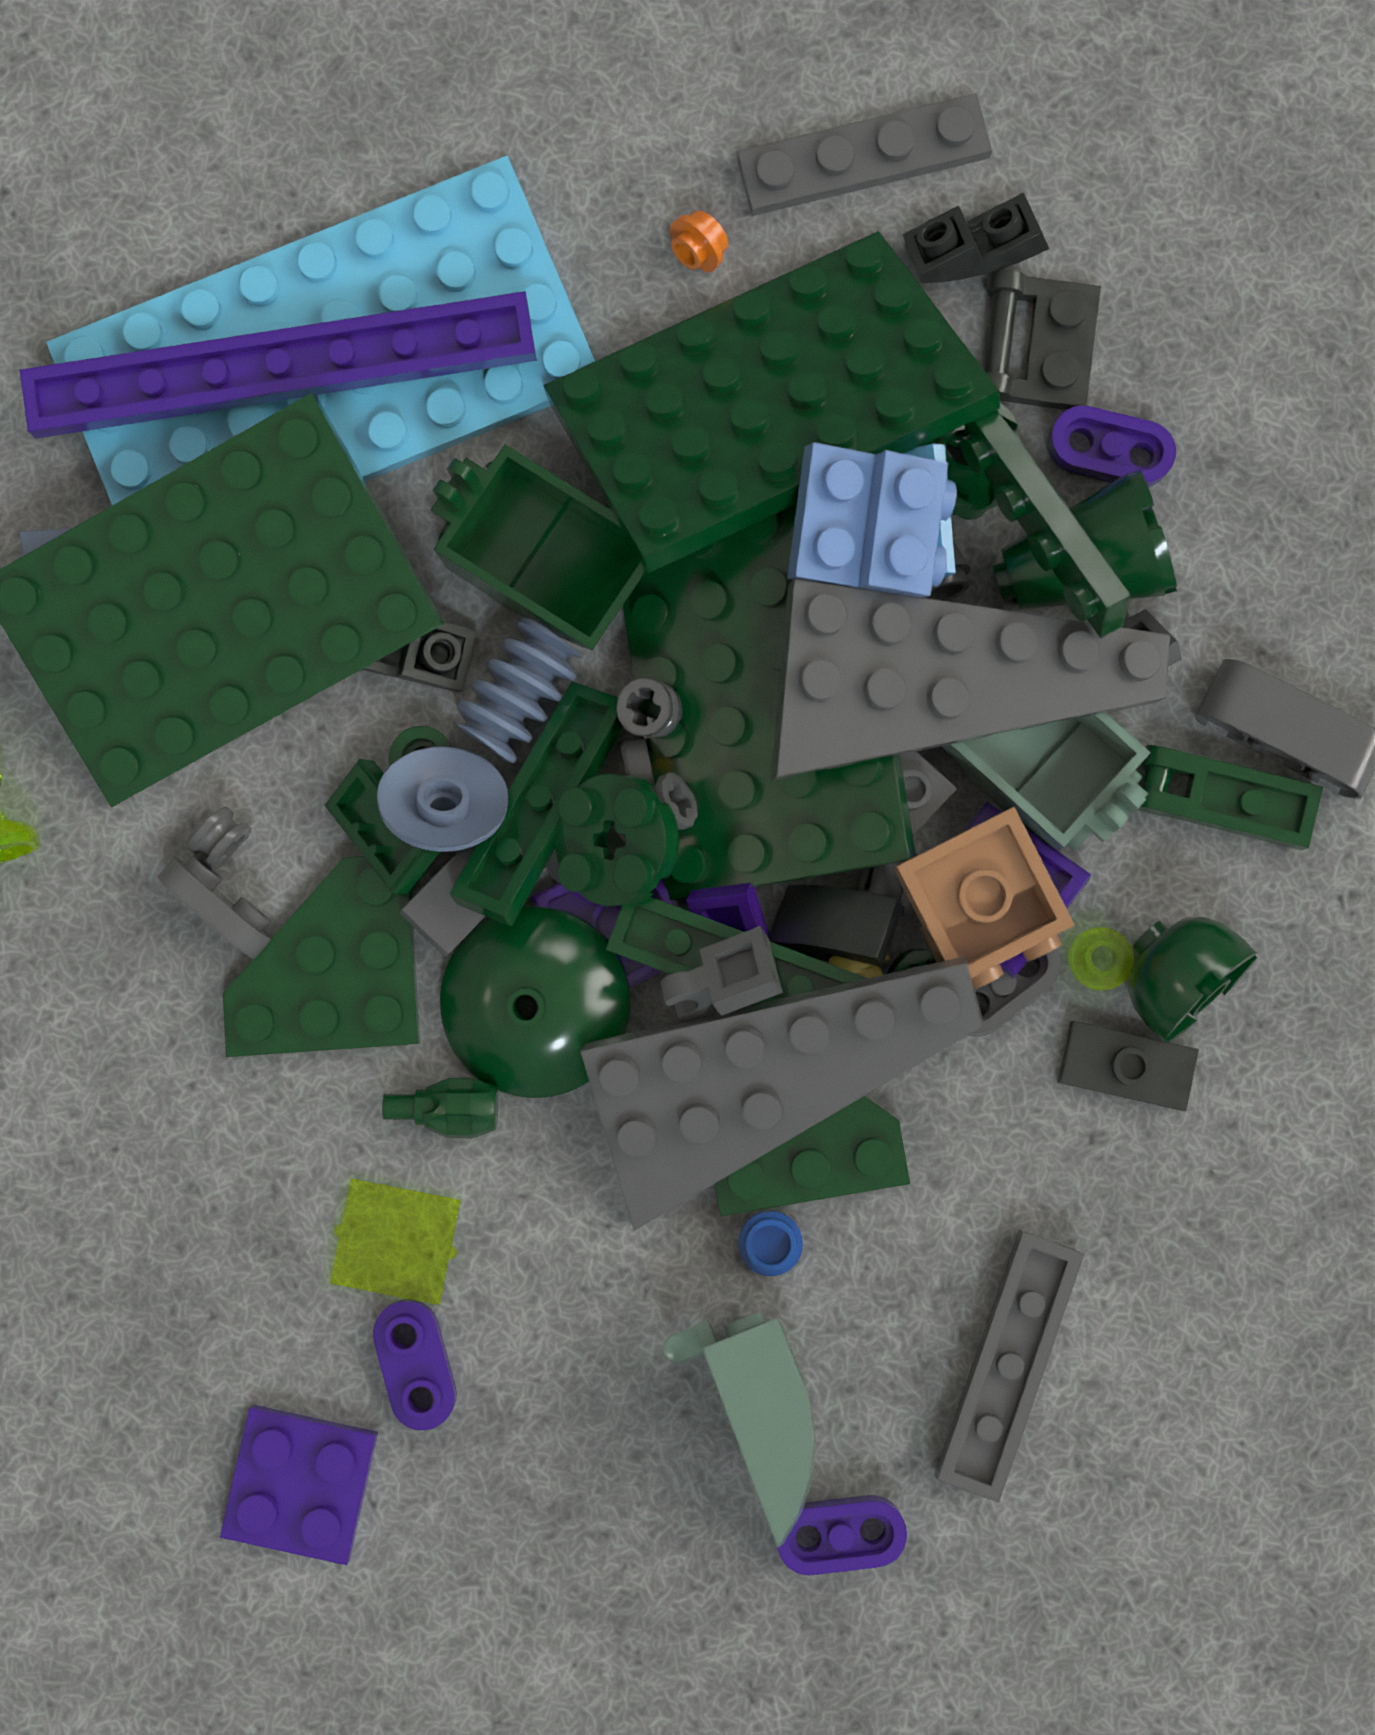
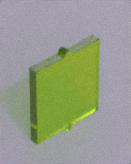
[330,1178,461,1305]

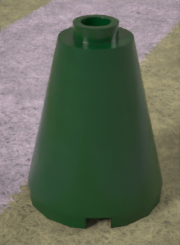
[992,470,1177,610]

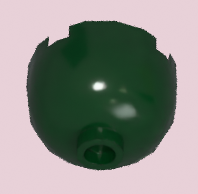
[1128,917,1257,1043]

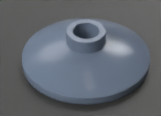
[377,747,508,852]

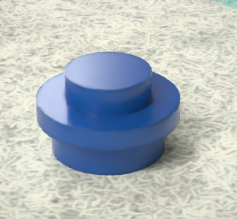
[738,1210,803,1276]

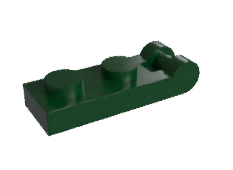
[1137,745,1323,850]

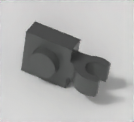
[660,926,783,1022]

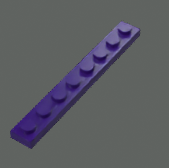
[19,291,537,439]

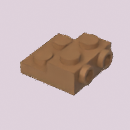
[893,807,1075,989]

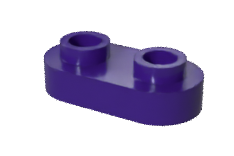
[1048,405,1176,487]
[373,1299,457,1431]
[777,1495,907,1575]

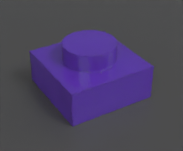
[686,883,769,937]

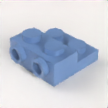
[787,442,956,598]

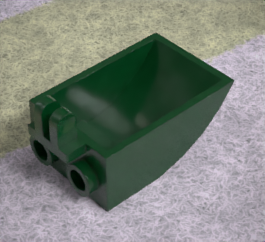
[430,444,646,650]

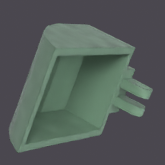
[942,713,1150,851]
[663,1312,816,1548]

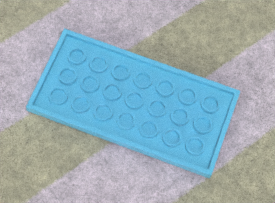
[46,155,595,505]

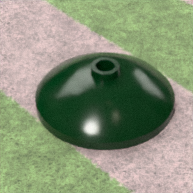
[440,906,631,1098]

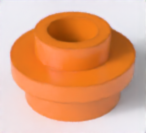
[670,210,728,273]

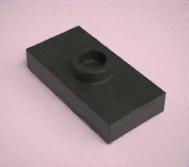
[1058,1021,1199,1112]

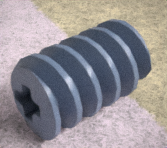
[454,617,582,763]

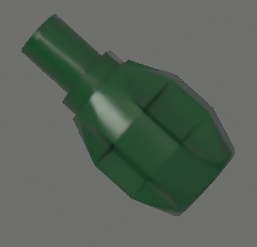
[382,1078,498,1139]

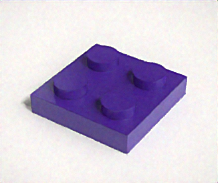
[220,1405,378,1566]

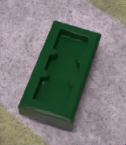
[325,759,441,894]

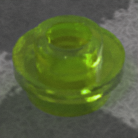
[1068,927,1134,991]

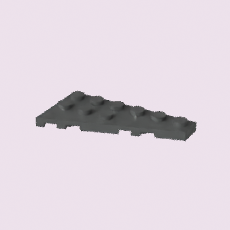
[770,579,1170,781]
[581,956,982,1231]

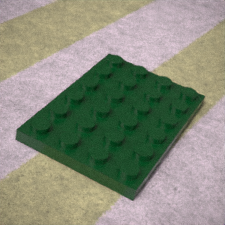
[543,231,1000,573]
[0,393,444,808]
[623,504,916,900]

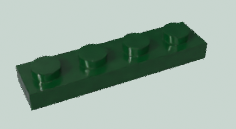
[960,410,1130,639]
[449,681,623,927]
[606,897,867,1005]

